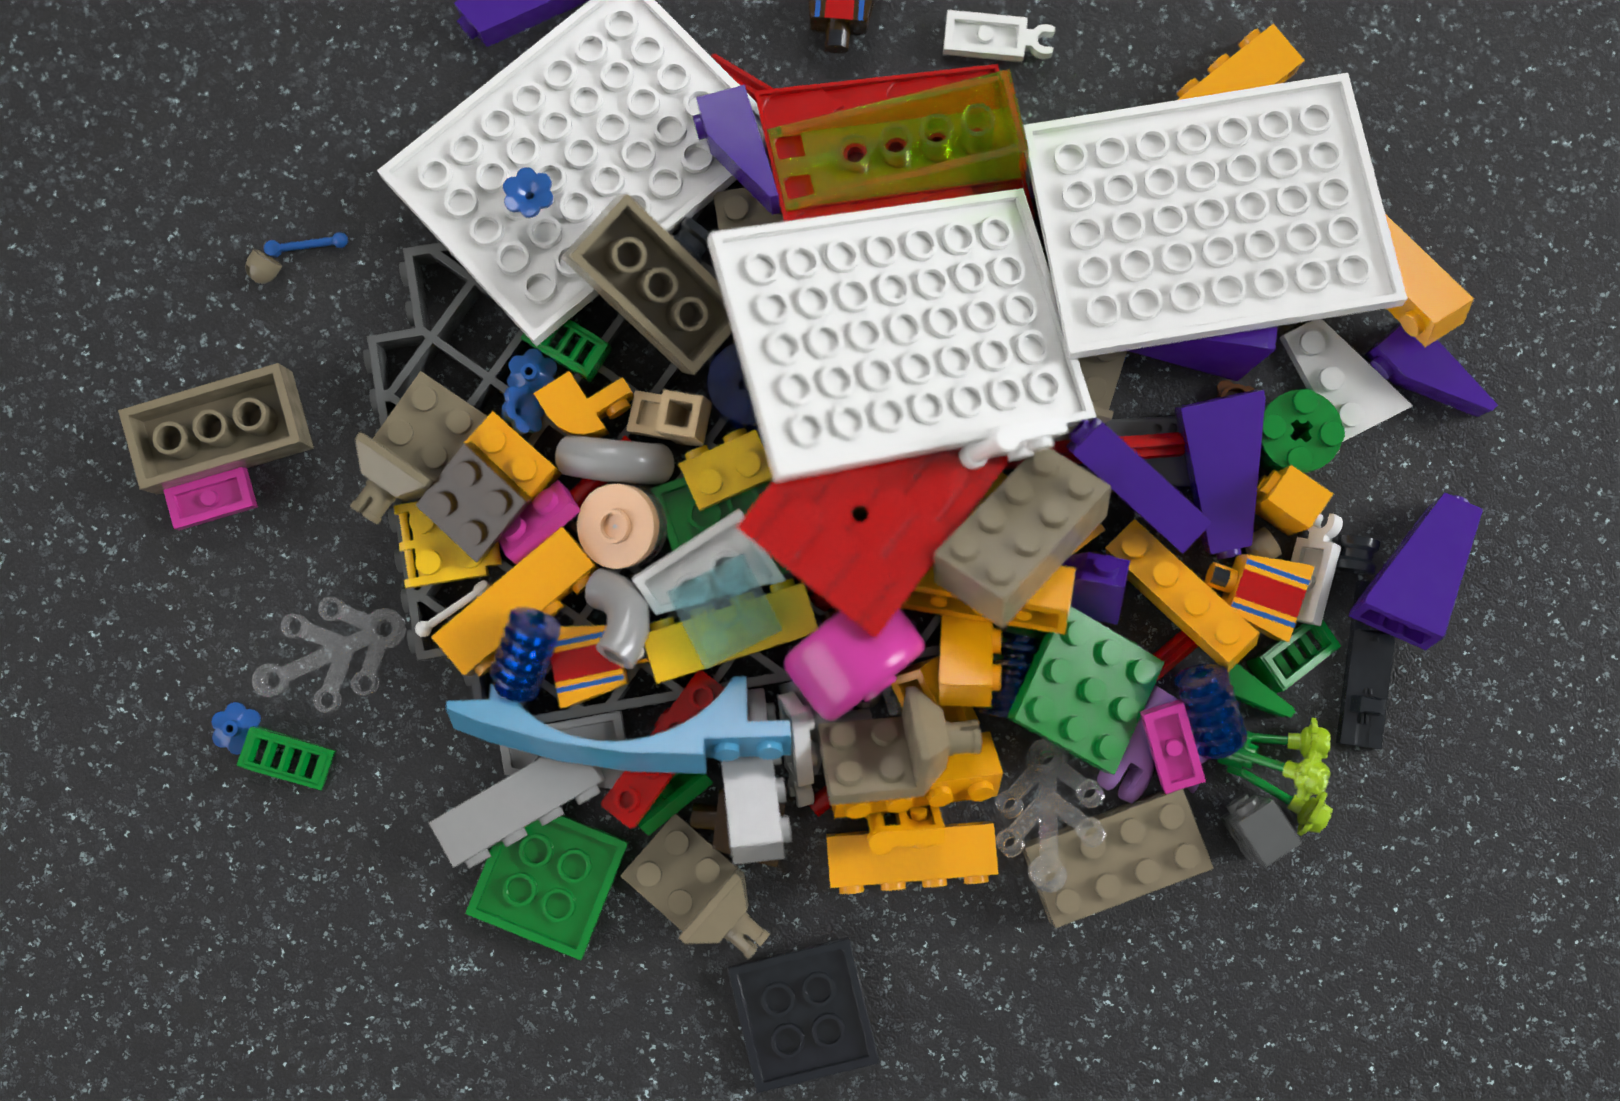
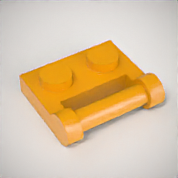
[864,805,945,855]

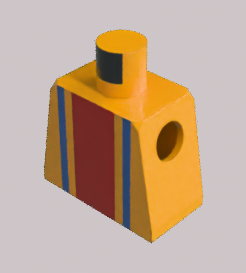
[1205,554,1315,642]
[545,625,649,708]

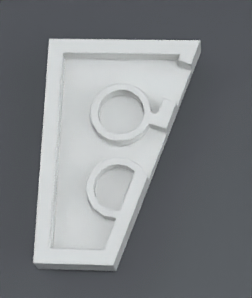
[1280,319,1413,442]
[632,509,786,615]

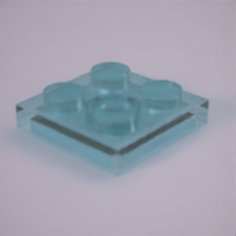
[667,553,782,669]

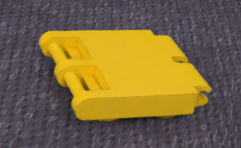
[393,501,502,589]

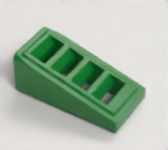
[520,320,612,383]
[1247,619,1341,693]
[1202,664,1296,718]
[237,725,336,790]

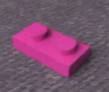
[163,467,258,530]
[499,480,580,565]
[1140,699,1206,794]

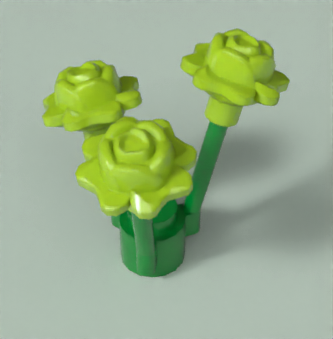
[1217,717,1333,836]

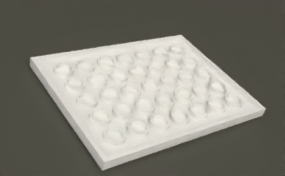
[377,0,768,347]
[1022,73,1407,360]
[707,188,1096,482]

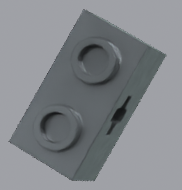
[1219,794,1302,867]

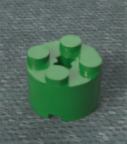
[1259,389,1345,475]

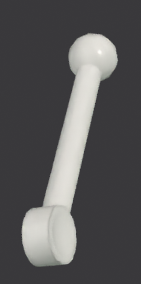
[415,580,491,637]

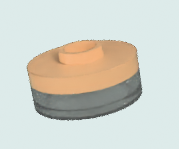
[577,484,667,569]

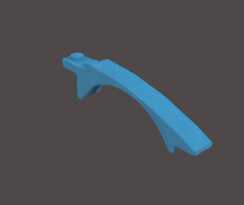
[446,676,791,773]

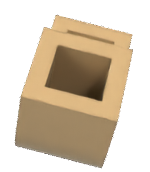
[626,390,712,446]

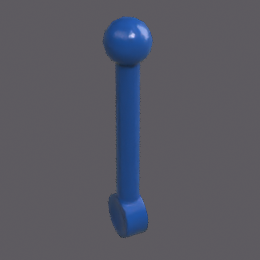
[264,232,348,258]

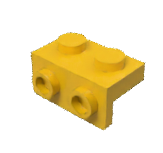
[679,428,774,511]

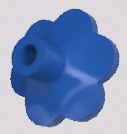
[503,167,554,218]
[507,349,557,399]
[502,385,544,434]
[211,702,261,755]

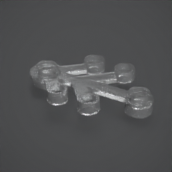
[252,596,406,713]
[995,739,1106,893]

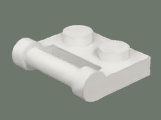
[960,415,1068,470]

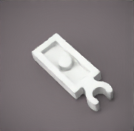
[943,10,1055,62]
[1291,513,1343,626]
[778,692,818,808]

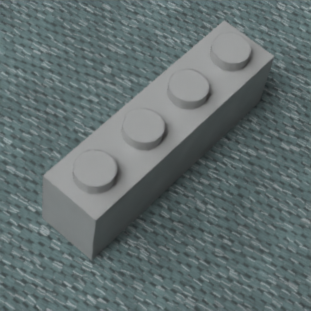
[722,688,792,865]
[429,737,606,869]

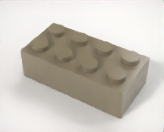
[561,193,733,375]
[118,363,314,495]
[934,448,1111,628]
[1020,789,1214,928]

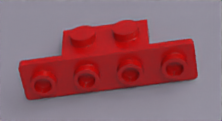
[601,670,725,829]

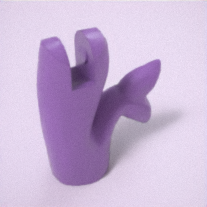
[1096,685,1217,804]

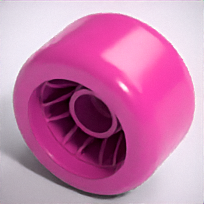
[784,608,924,721]

